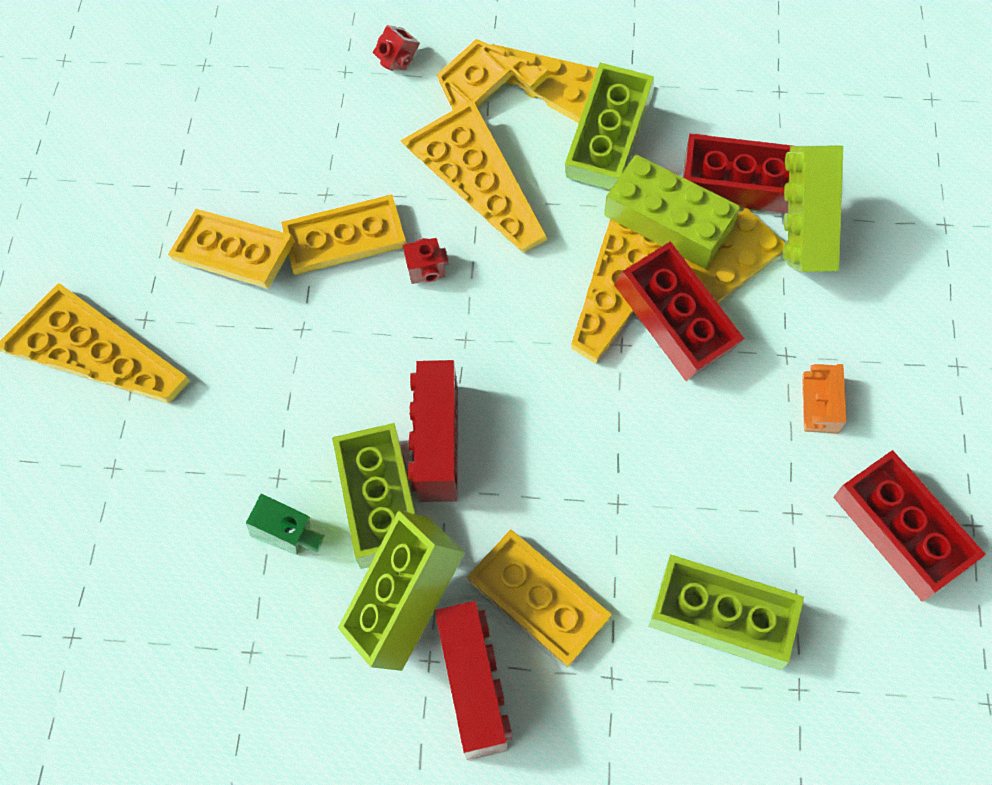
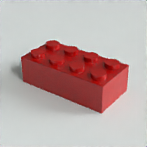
[682,133,795,213]
[614,241,745,382]
[408,360,458,502]
[833,450,986,602]
[435,601,513,760]

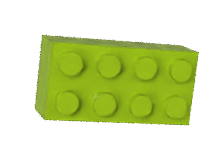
[564,62,655,190]
[783,145,844,272]
[604,154,740,269]
[332,422,416,569]
[338,510,465,671]
[648,554,804,670]

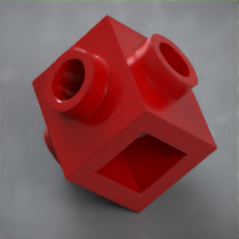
[372,25,420,71]
[402,237,449,284]

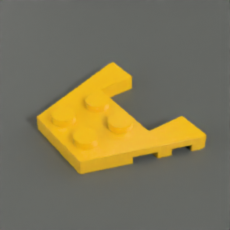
[436,39,550,110]

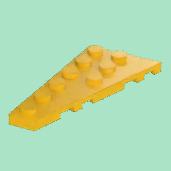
[492,44,597,123]
[400,99,548,254]
[571,219,662,364]
[0,282,190,404]

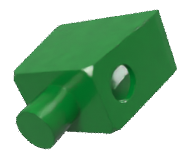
[246,493,325,555]

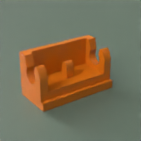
[802,364,847,434]

